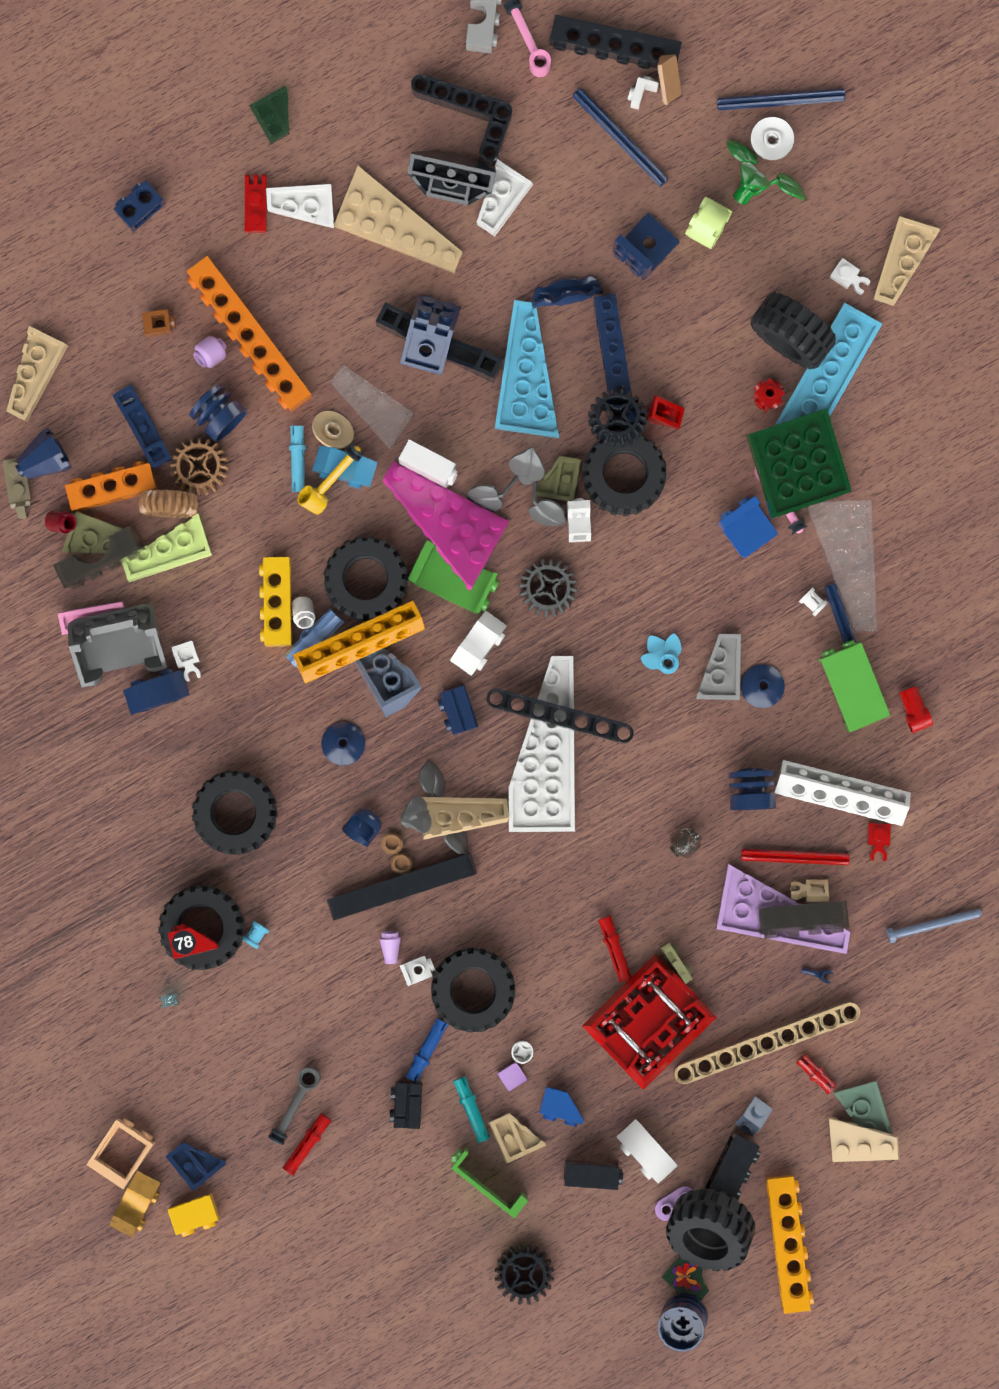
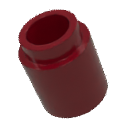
[45,510,76,533]

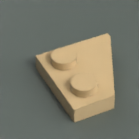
[488,1113,546,1163]

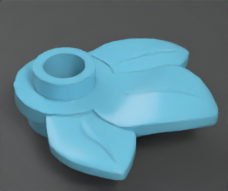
[641,633,682,674]

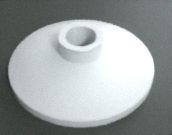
[751,117,794,160]

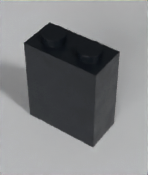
[563,1160,623,1190]

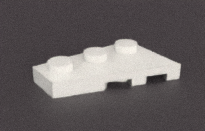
[477,159,533,236]

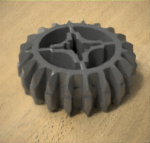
[519,558,578,618]

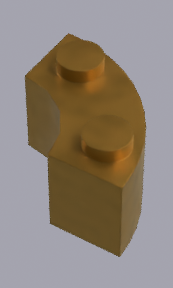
[109,1171,161,1238]

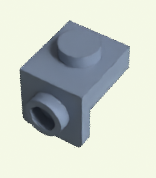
[735,1096,773,1136]

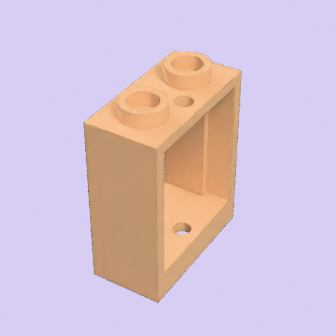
[87,1118,155,1189]

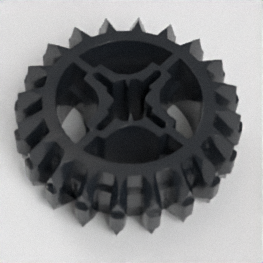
[588,388,647,448]
[495,1244,554,1305]

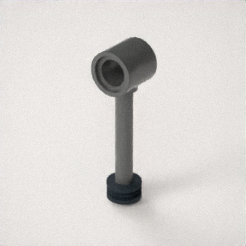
[268,1066,321,1145]

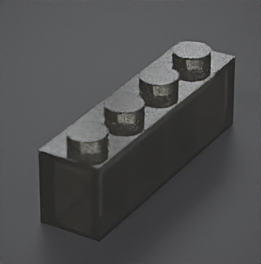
[756,901,849,939]

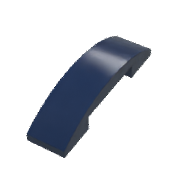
[112,385,172,469]

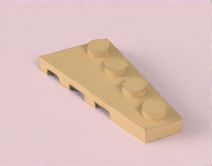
[873,216,940,306]

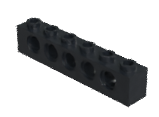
[549,14,682,69]

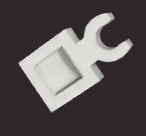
[830,258,870,295]
[172,641,201,682]

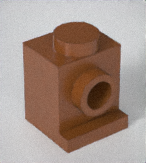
[142,309,176,338]

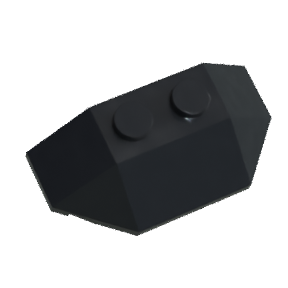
[407,150,496,205]

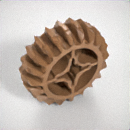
[170,437,229,496]
[139,490,198,518]

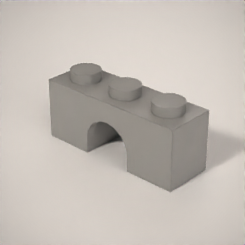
[466,0,502,54]

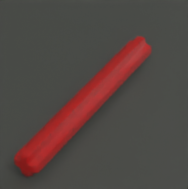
[741,849,850,866]

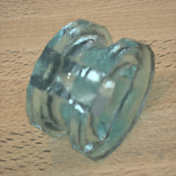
[159,993,180,1008]

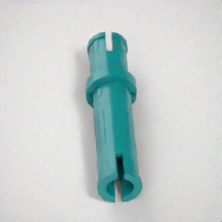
[453,1076,491,1143]

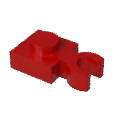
[867,823,891,861]

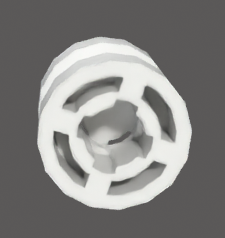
[511,1040,533,1064]

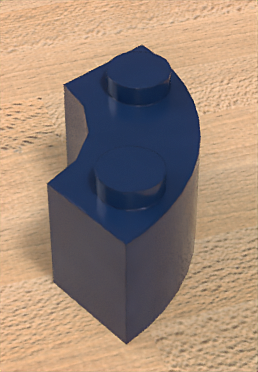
[123,669,190,715]

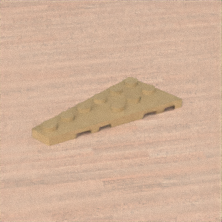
[334,166,463,274]

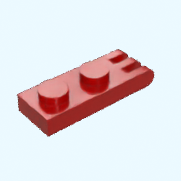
[244,174,267,233]

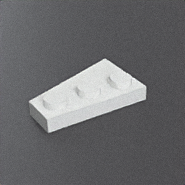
[266,184,334,228]

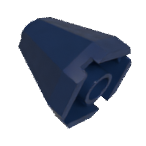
[15,428,72,479]

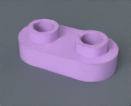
[655,1186,692,1221]

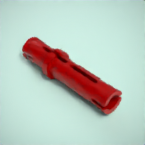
[598,915,632,983]
[282,1113,332,1176]

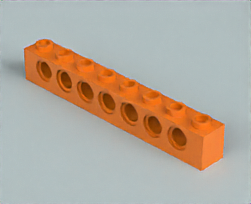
[187,256,312,413]

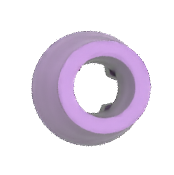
[379,931,401,964]

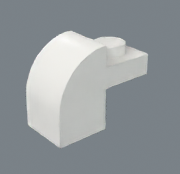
[567,498,591,542]

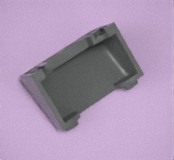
[68,604,168,687]

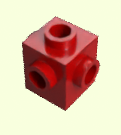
[752,378,785,413]

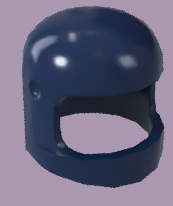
[342,808,382,847]

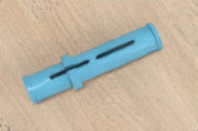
[289,426,306,492]

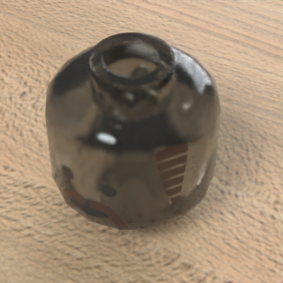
[669,826,702,859]

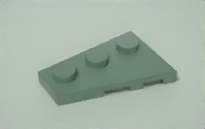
[834,1080,893,1134]

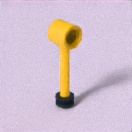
[297,443,364,515]

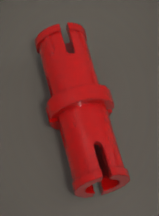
[796,1053,837,1095]

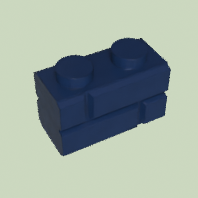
[437,685,478,736]

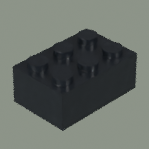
[704,1131,761,1200]

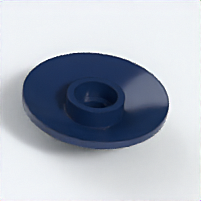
[741,665,785,708]
[321,722,365,765]

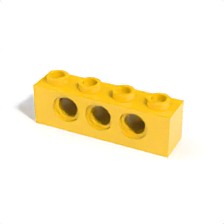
[259,557,292,647]

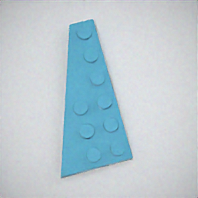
[495,300,559,439]

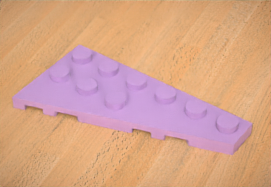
[716,864,850,954]

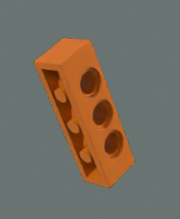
[65,461,158,513]

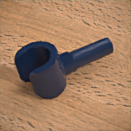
[801,967,833,983]

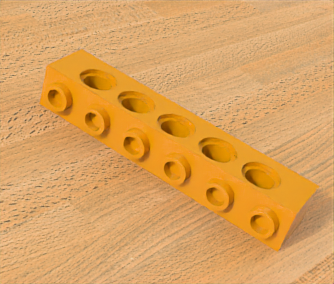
[293,601,425,684]
[765,1175,814,1314]

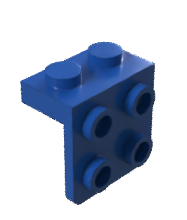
[718,496,777,558]

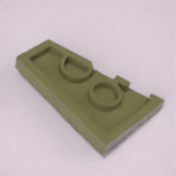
[62,511,139,555]

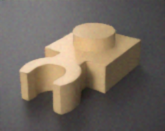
[790,880,829,902]

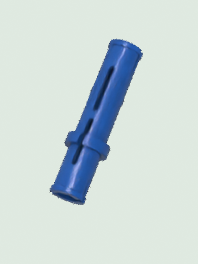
[405,1018,449,1083]

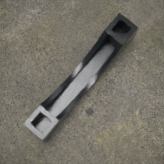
[375,302,503,383]

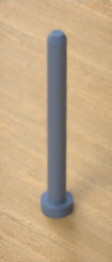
[886,909,982,944]

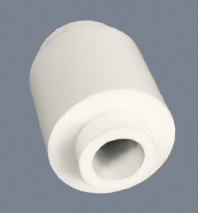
[291,597,315,629]

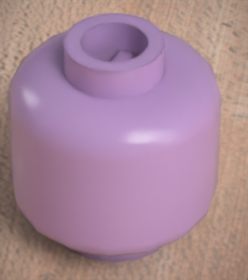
[193,336,227,368]

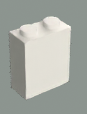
[399,440,458,488]

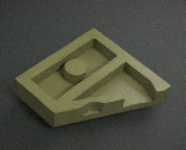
[532,456,582,502]
[660,942,693,984]

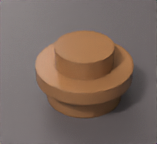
[381,833,403,855]
[391,853,413,875]

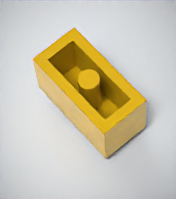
[168,1193,220,1237]

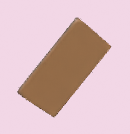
[657,54,681,105]

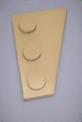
[829,1117,900,1162]

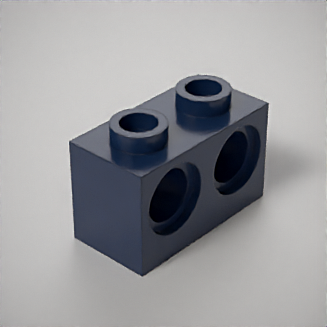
[114,181,165,233]

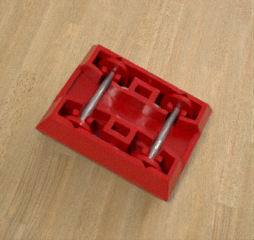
[582,954,717,1090]

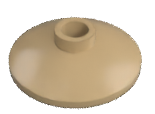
[312,411,354,449]

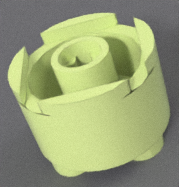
[685,196,733,249]

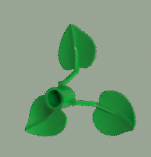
[726,140,806,205]

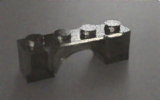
[53,526,146,590]

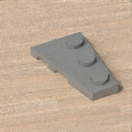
[696,634,741,700]

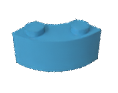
[312,446,378,489]

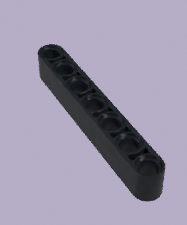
[486,688,634,744]
[327,853,477,921]

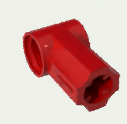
[898,686,933,733]

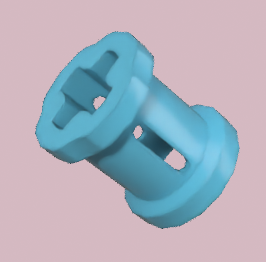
[242,920,270,949]

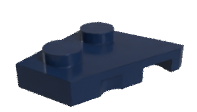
[165,1142,227,1191]

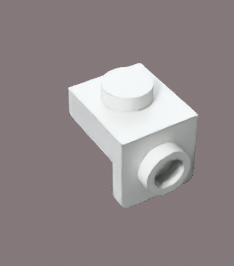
[628,76,659,110]

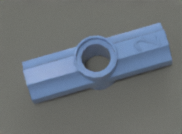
[285,608,344,667]

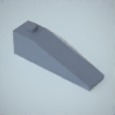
[354,648,422,717]

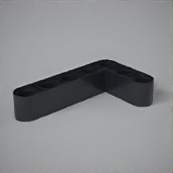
[411,74,513,166]

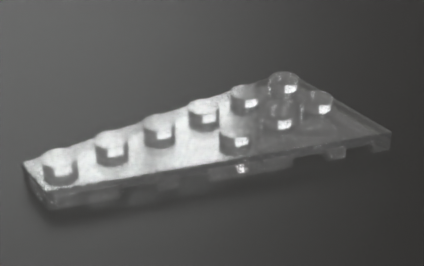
[807,500,877,632]

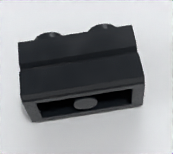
[389,1082,423,1129]

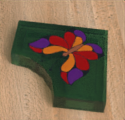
[661,1257,709,1300]

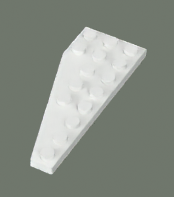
[509,656,575,832]

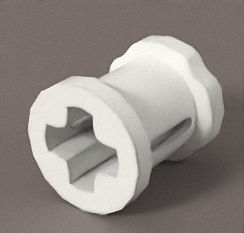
[799,587,828,616]

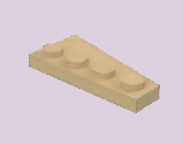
[7,326,68,422]
[422,797,509,840]

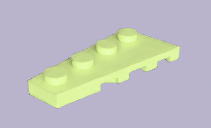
[122,514,212,582]

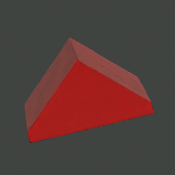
[647,396,685,429]

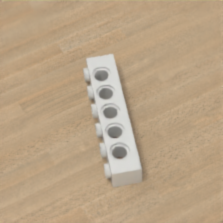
[774,760,911,826]

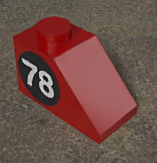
[168,924,219,959]

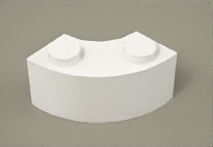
[450,611,507,676]
[617,1119,678,1184]

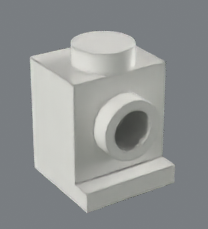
[400,956,435,986]

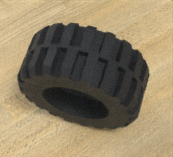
[751,292,836,370]
[583,431,667,517]
[324,536,408,622]
[192,770,278,855]
[158,886,245,970]
[431,947,515,1033]
[666,1188,756,1272]

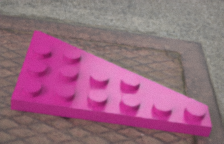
[383,461,509,591]

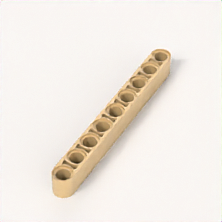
[673,1002,860,1084]

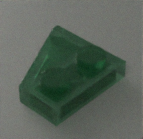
[249,86,290,145]

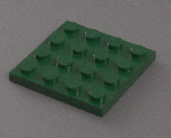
[746,408,852,519]

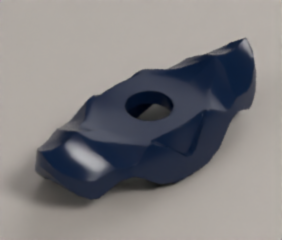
[532,275,603,309]

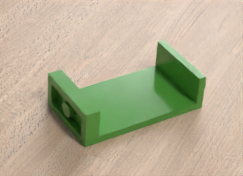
[408,540,500,615]
[817,640,890,732]
[451,1147,528,1219]

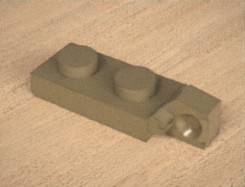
[2,458,32,519]

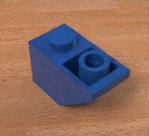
[539,1086,584,1127]

